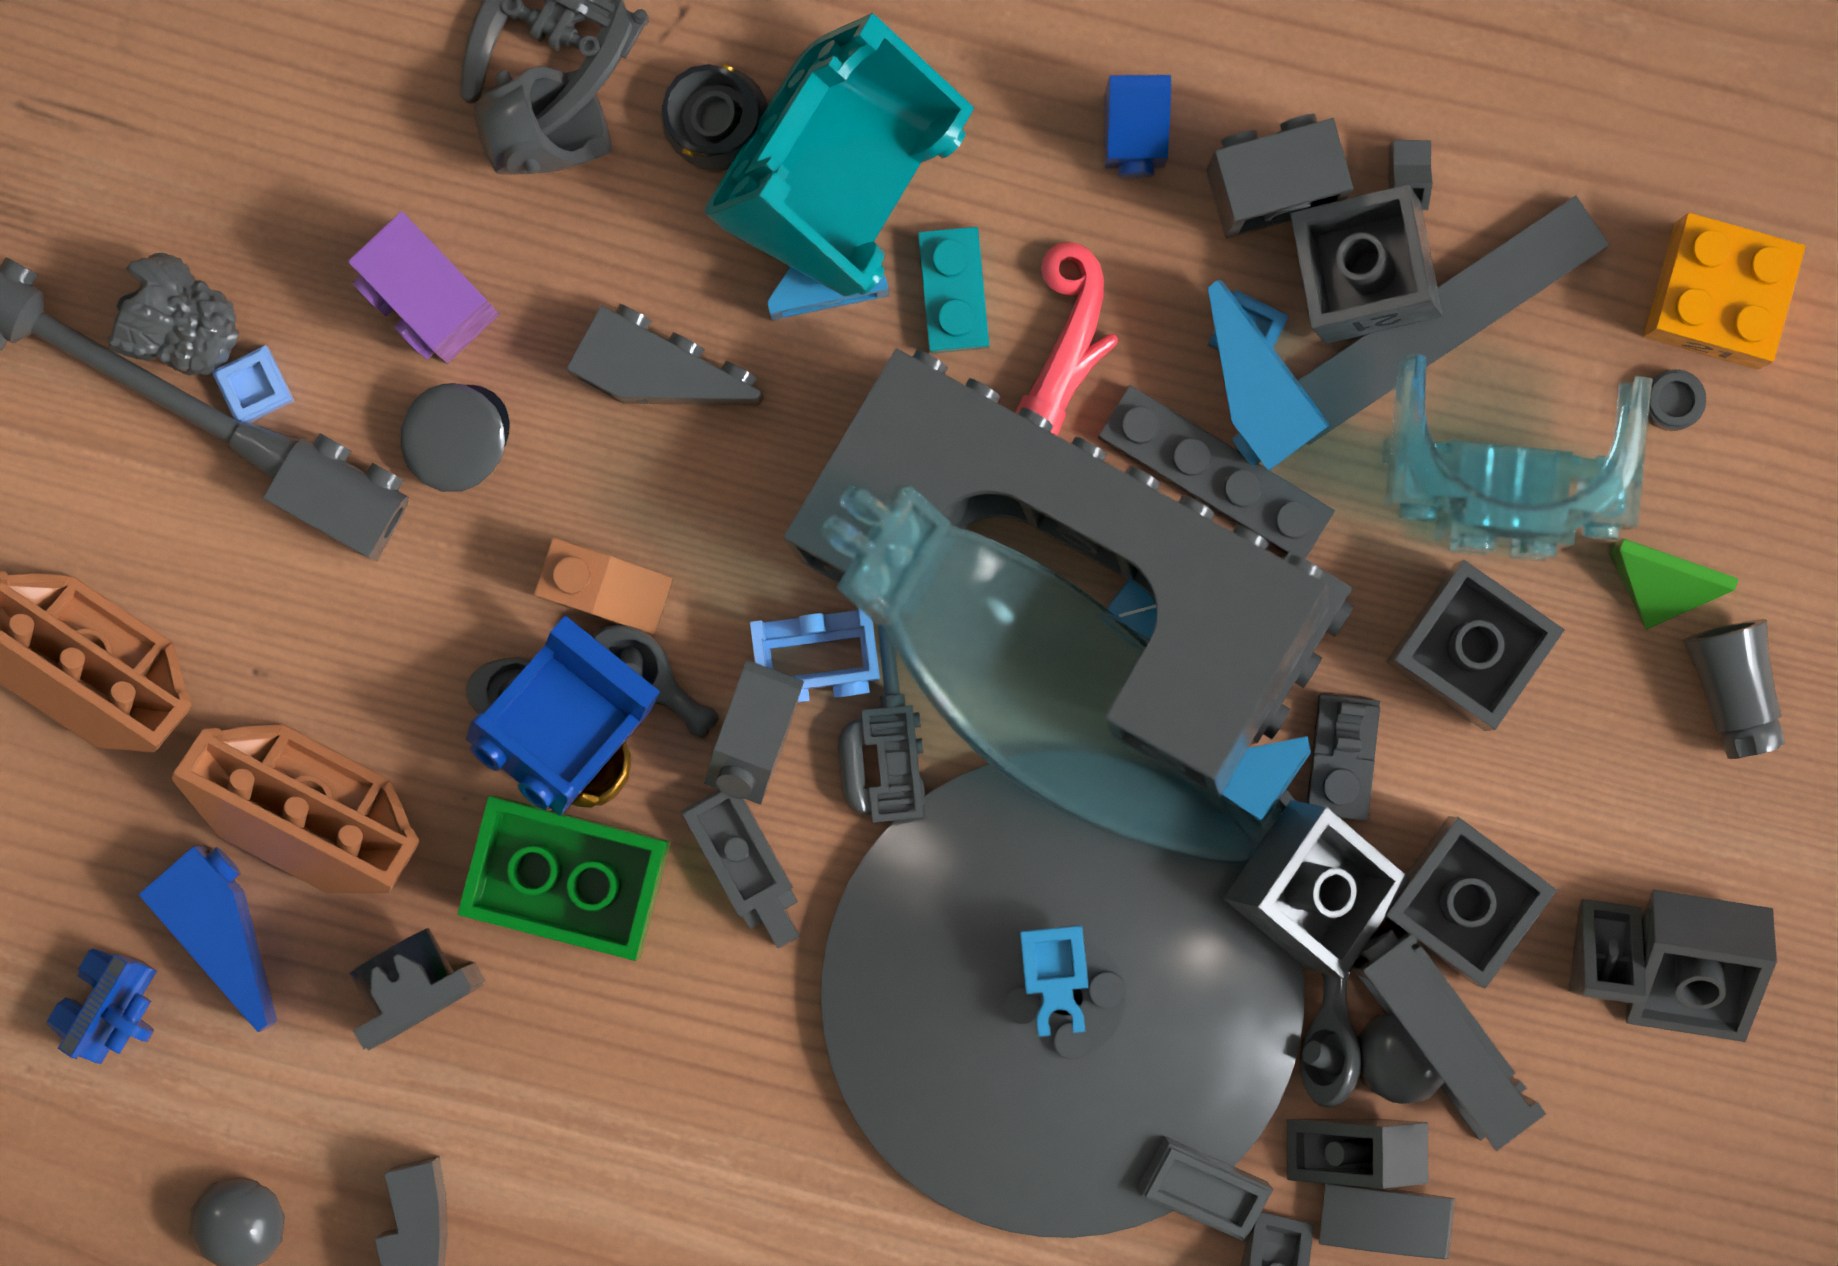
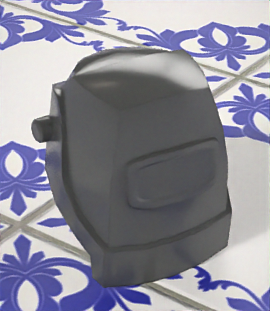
[473,66,612,175]

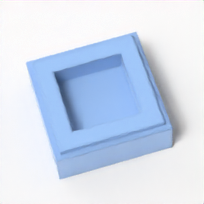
[212,345,295,423]

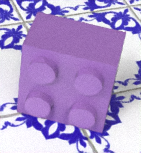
[348,211,500,364]

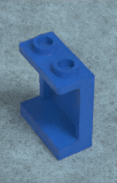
[465,615,660,816]

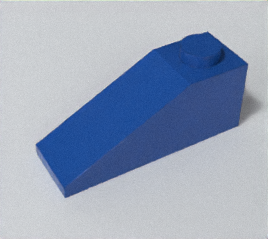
[138,845,277,1032]

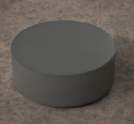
[1642,369,1706,431]

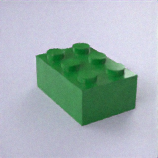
[457,796,671,961]

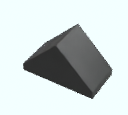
[1568,899,1647,1005]

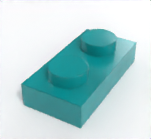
[918,227,990,354]

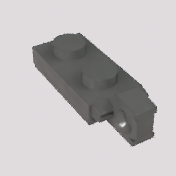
[681,790,800,948]

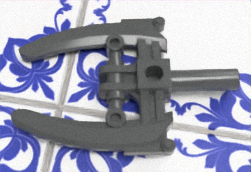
[460,0,649,136]

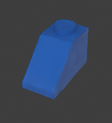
[1104,75,1171,178]

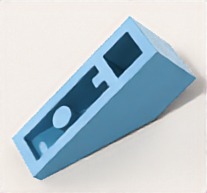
[1208,280,1330,471]

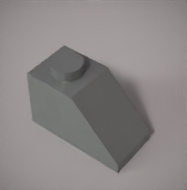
[704,660,804,805]
[1287,1119,1428,1189]

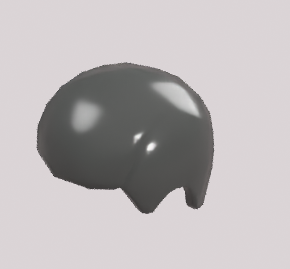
[1358,1014,1445,1104]
[189,1178,285,1266]

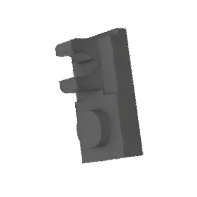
[1307,694,1380,821]

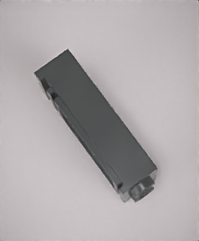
[1352,928,1546,1151]

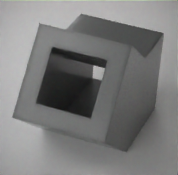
[1389,140,1433,210]

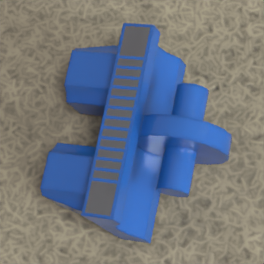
[47,949,157,1064]

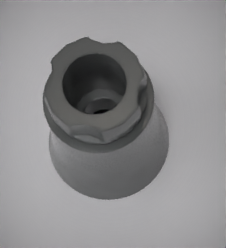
[1683,619,1784,759]

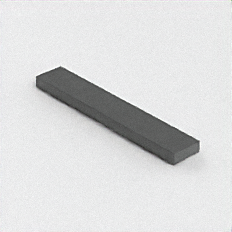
[1298,196,1609,446]

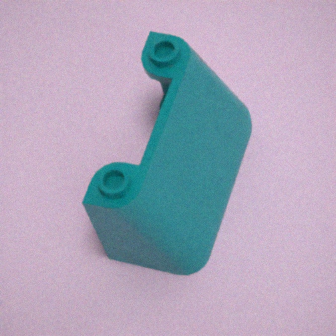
[705,13,975,297]

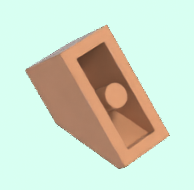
[534,538,674,635]

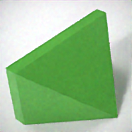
[1609,539,1739,630]

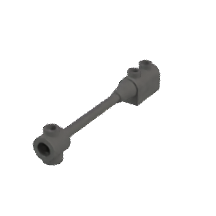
[0,257,409,561]

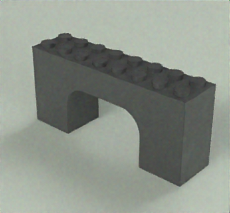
[783,348,1329,798]

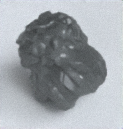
[108,253,239,376]

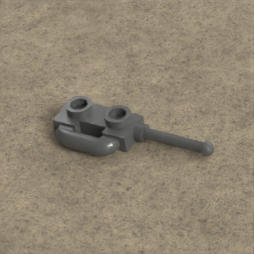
[838,603,926,823]

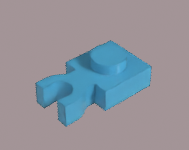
[1020,925,1088,1036]

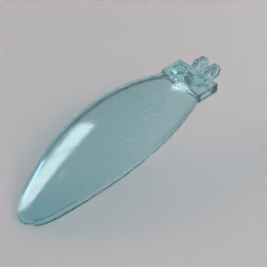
[820,485,1281,862]

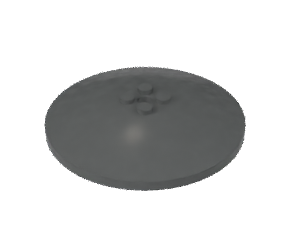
[821,753,1305,1238]

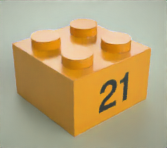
[1643,212,1806,370]

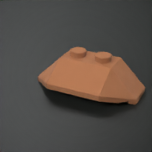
[0,571,191,753]
[172,725,419,893]

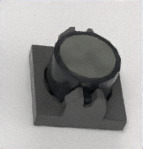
[349,928,485,1051]

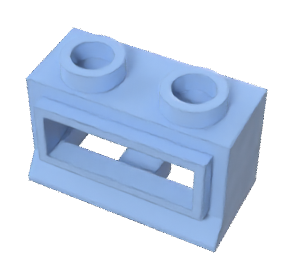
[750,606,880,703]

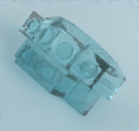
[1382,354,1653,561]

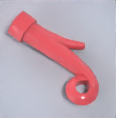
[1015,241,1119,436]

